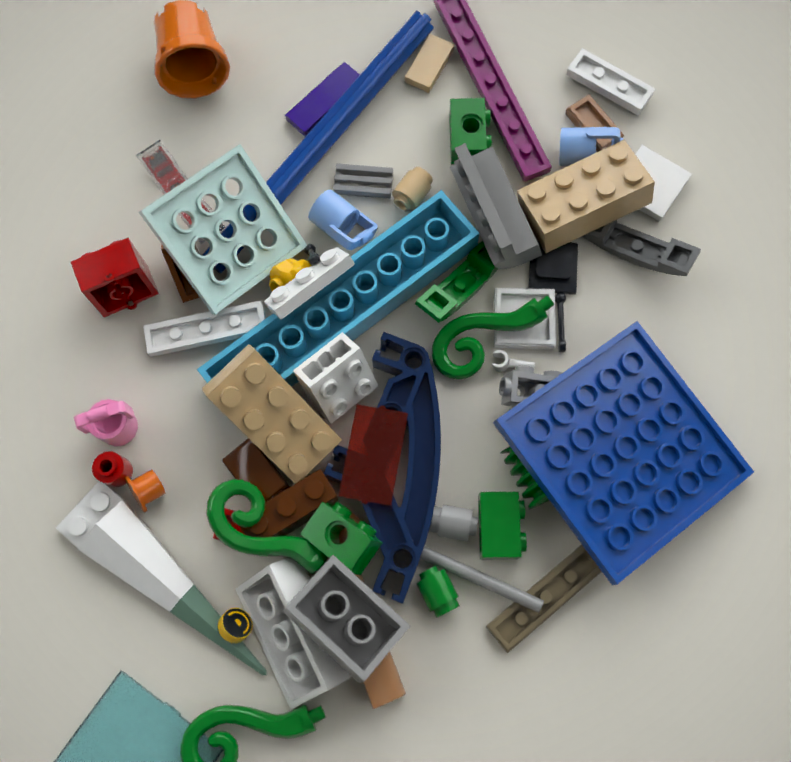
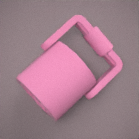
[74,399,138,446]

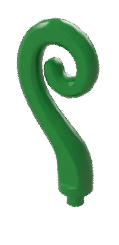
[432,295,554,380]
[206,479,328,574]
[180,705,326,762]

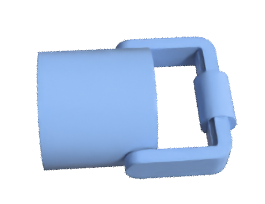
[559,127,623,166]
[308,189,378,250]

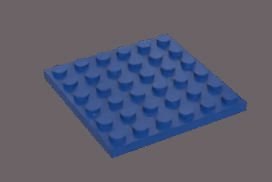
[493,321,754,586]

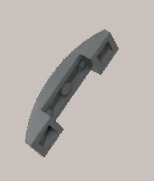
[583,220,701,276]

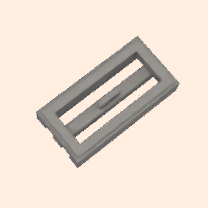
[333,164,393,198]

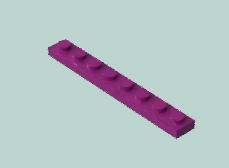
[433,0,552,182]

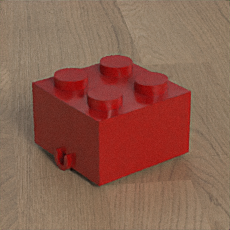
[71,238,159,318]

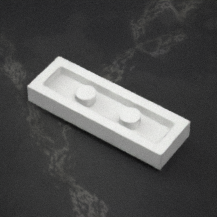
[566,48,655,116]
[264,247,355,320]

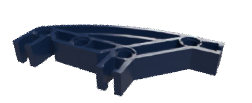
[324,332,441,604]

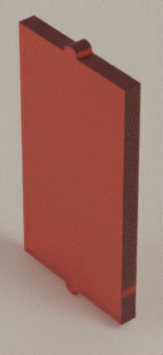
[338,404,408,506]

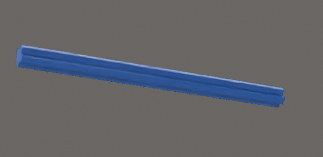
[202,10,434,274]

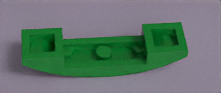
[415,240,499,323]

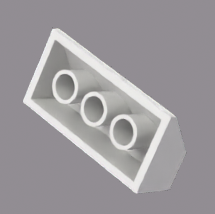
[235,557,352,709]

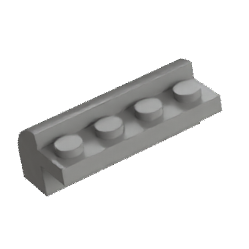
[450,143,542,269]

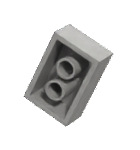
[282,555,410,683]

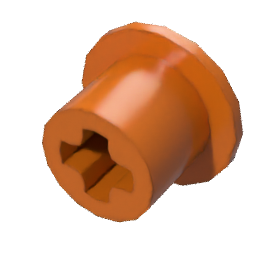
[124,469,166,513]

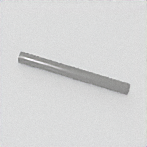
[421,546,544,613]

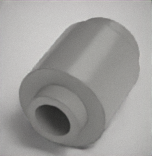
[430,504,478,542]

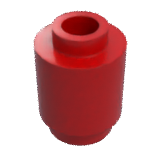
[92,451,133,487]

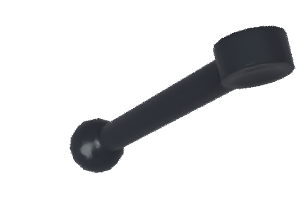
[304,244,320,265]
[555,292,566,352]

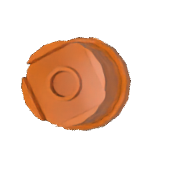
[154,0,230,98]

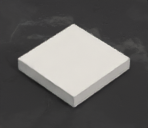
[635,145,692,222]
[494,288,556,349]

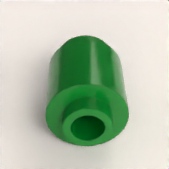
[416,566,460,618]

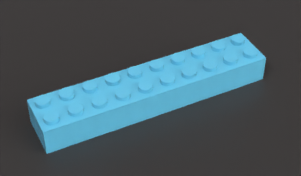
[197,190,480,387]

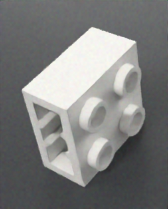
[293,332,378,424]

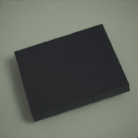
[528,241,578,295]

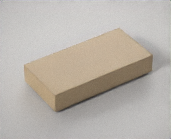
[405,34,455,93]

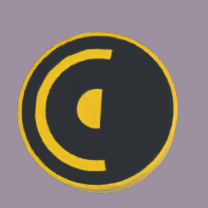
[218,608,253,643]

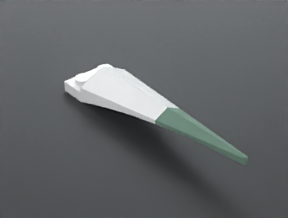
[56,481,267,675]

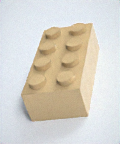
[517,140,655,253]
[202,344,342,484]

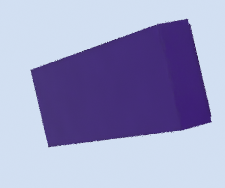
[285,61,360,137]

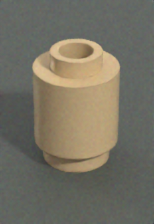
[392,167,433,211]

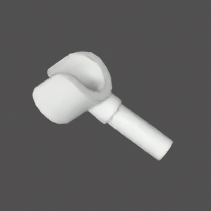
[492,350,535,372]

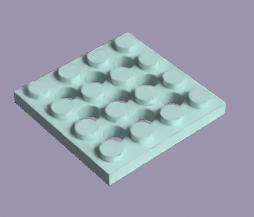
[139,144,307,315]

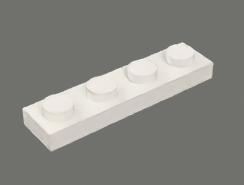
[143,300,266,357]

